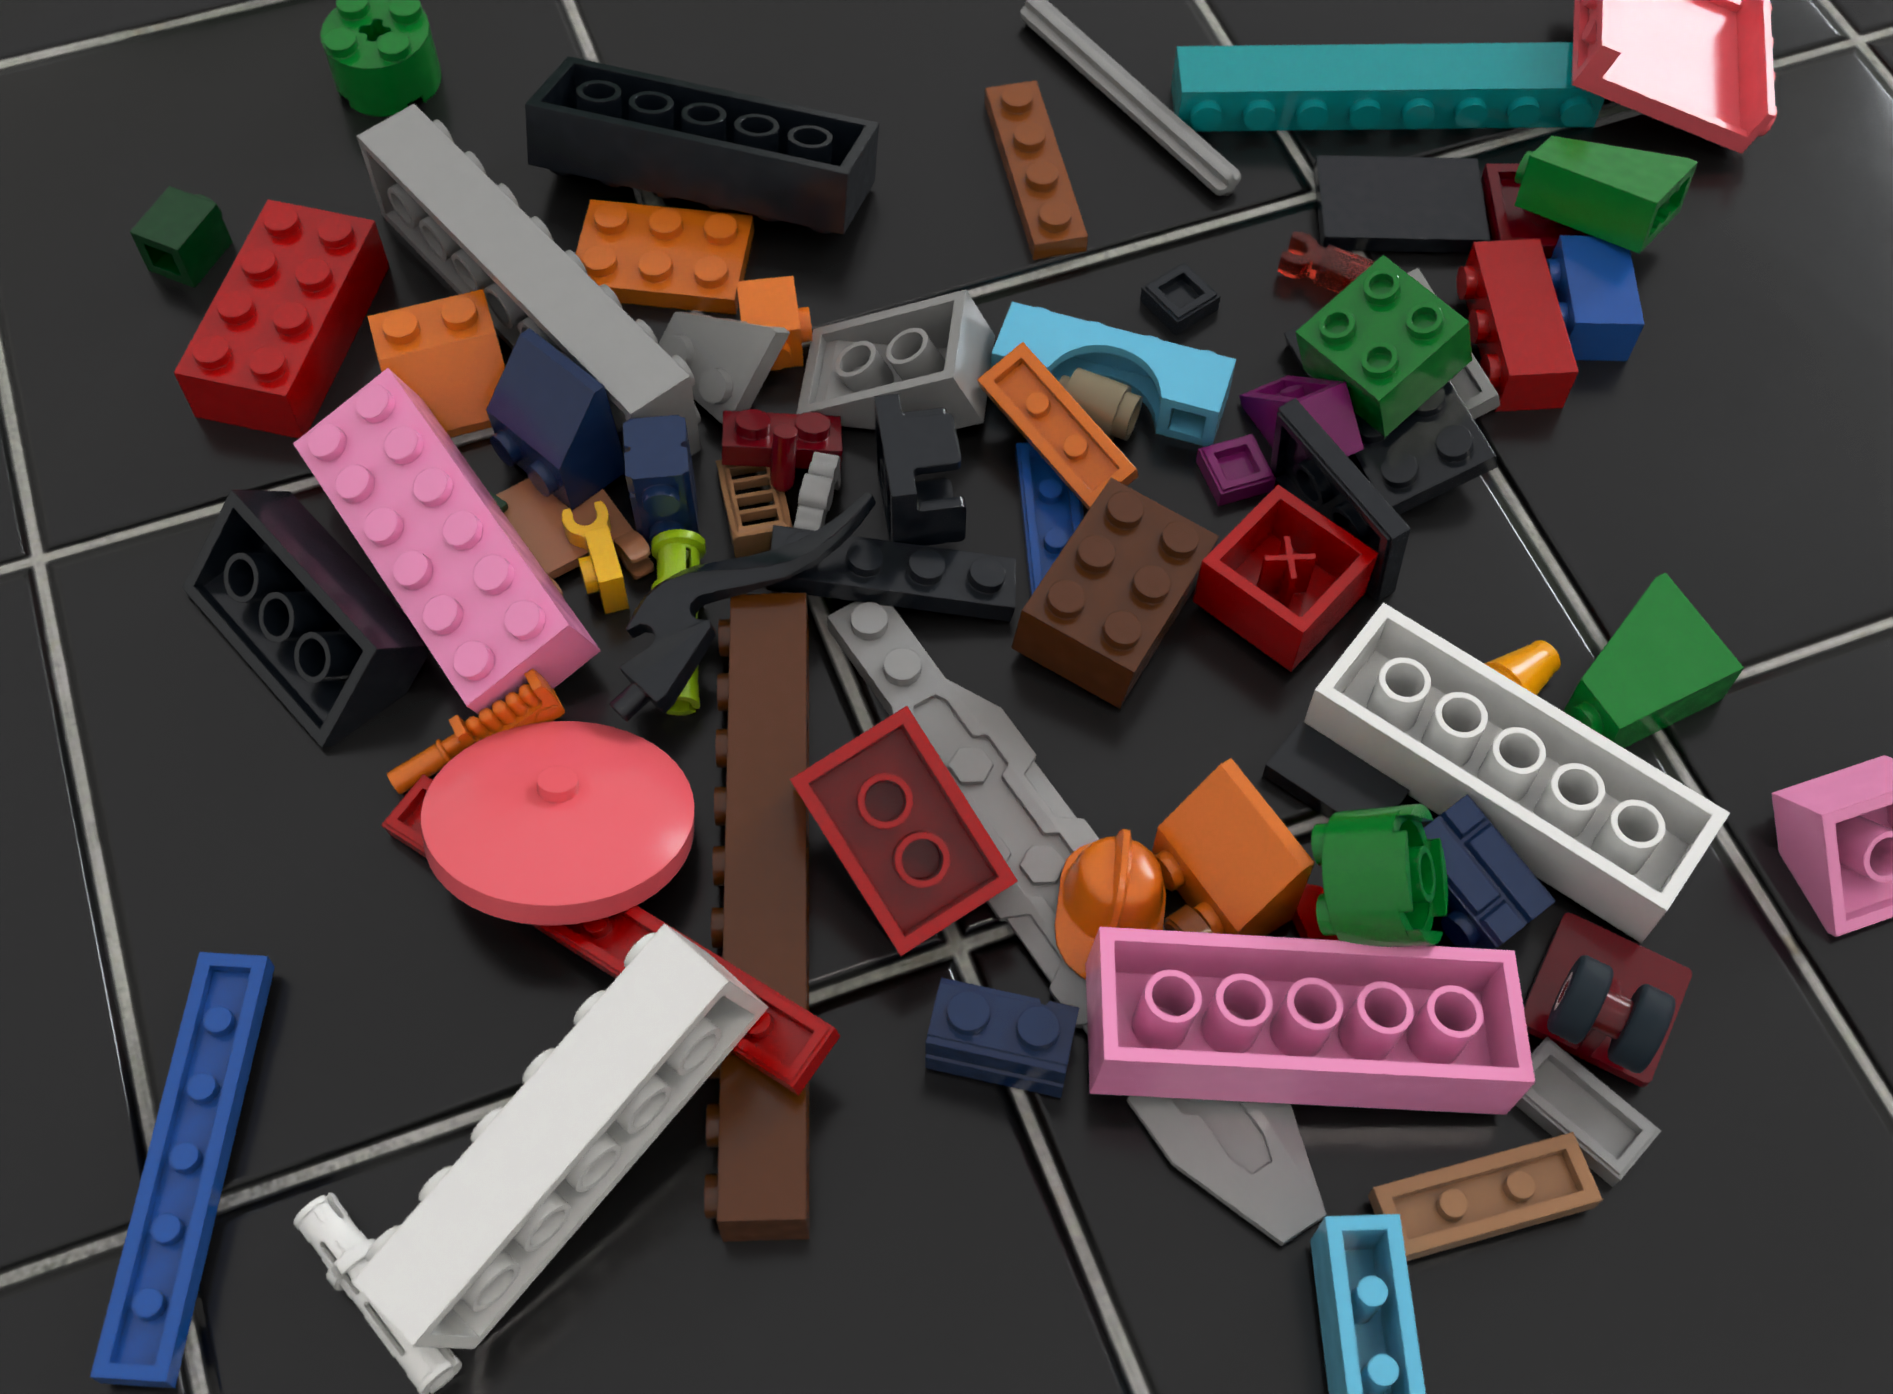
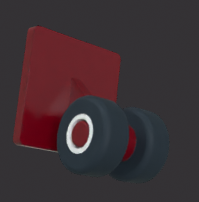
[1524,913,1692,1087]

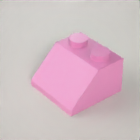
[1771,755,1893,937]

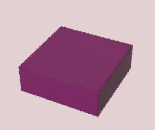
[1196,434,1276,506]

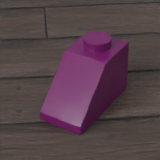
[1239,375,1364,457]

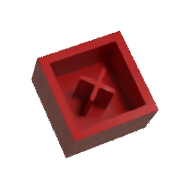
[1193,484,1379,672]

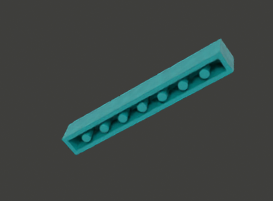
[1171,42,1605,132]

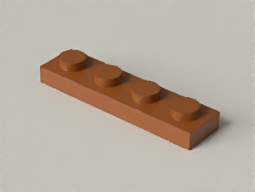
[985,80,1088,260]

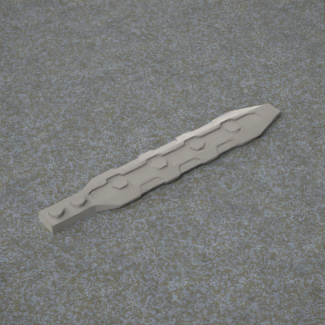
[827,601,1327,1246]

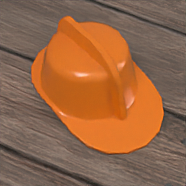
[1055,829,1166,980]

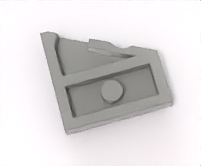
[659,312,790,424]

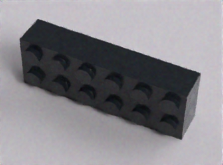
[525,56,879,234]

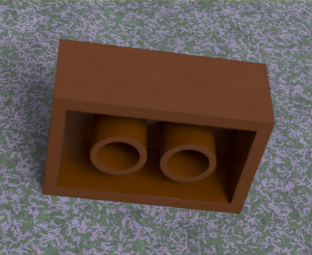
[1011,478,1219,709]

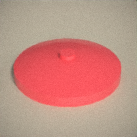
[421,721,695,925]

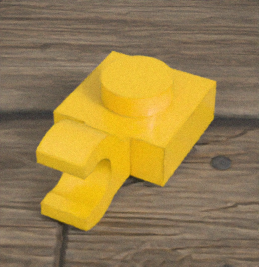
[562,501,629,614]

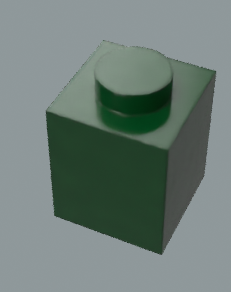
[130,186,233,288]

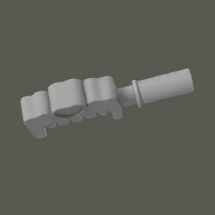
[782,452,841,593]

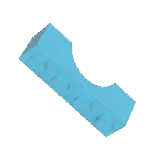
[991,302,1236,447]

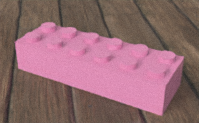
[293,368,601,714]
[1086,927,1535,1115]

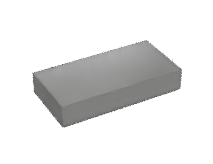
[1516,1037,1661,1187]

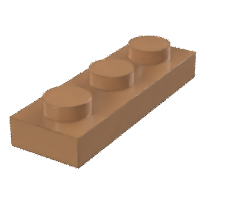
[1368,1132,1603,1261]

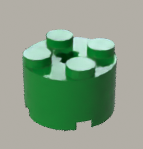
[321,0,442,117]
[1311,804,1448,947]

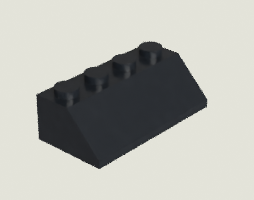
[182,490,430,748]

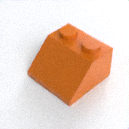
[367,289,505,438]
[1152,758,1315,936]

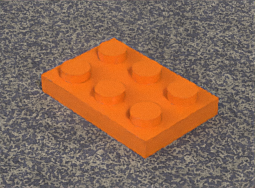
[575,199,755,315]

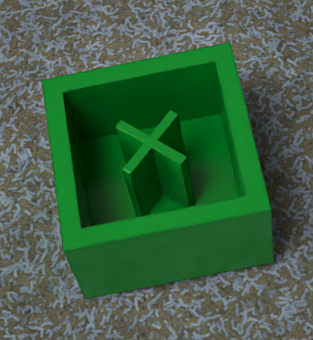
[1295,255,1472,437]

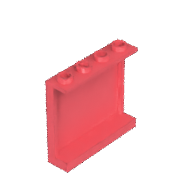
[1572,0,1777,154]

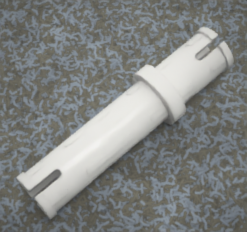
[294,1193,462,1394]

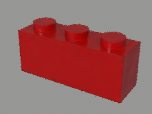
[1456,239,1579,412]

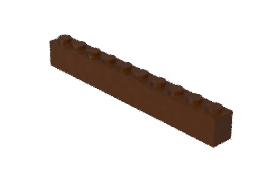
[704,593,810,1242]

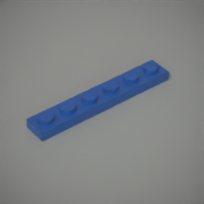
[90,952,275,1388]

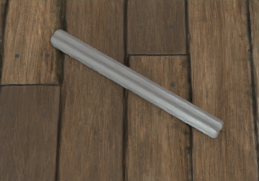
[1020,0,1241,196]

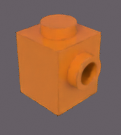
[736,276,813,371]

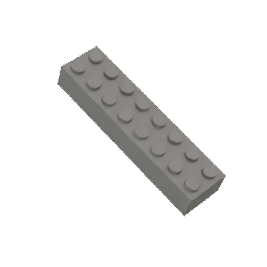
[357,104,701,456]

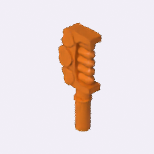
[387,669,565,795]

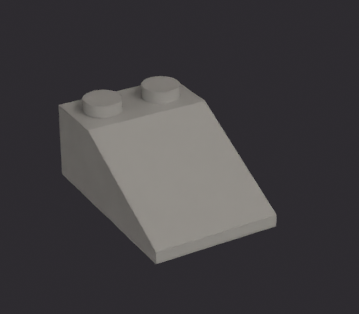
[796,289,995,429]

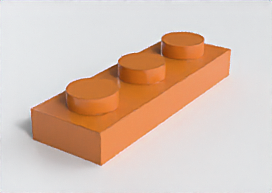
[977,342,1139,510]

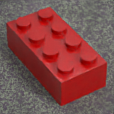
[174,199,390,439]

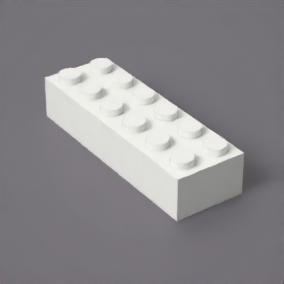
[1304,602,1730,944]
[351,923,769,1349]

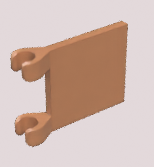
[496,478,655,598]

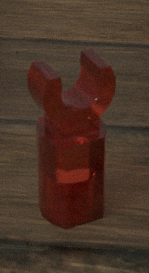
[1277,232,1376,293]

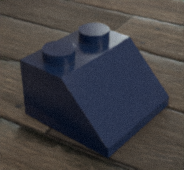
[486,328,625,510]

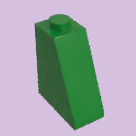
[1514,136,1698,254]
[1564,572,1744,748]

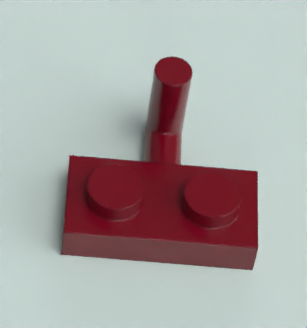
[722,409,842,492]

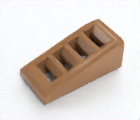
[716,460,793,558]

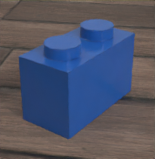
[1546,235,1645,361]

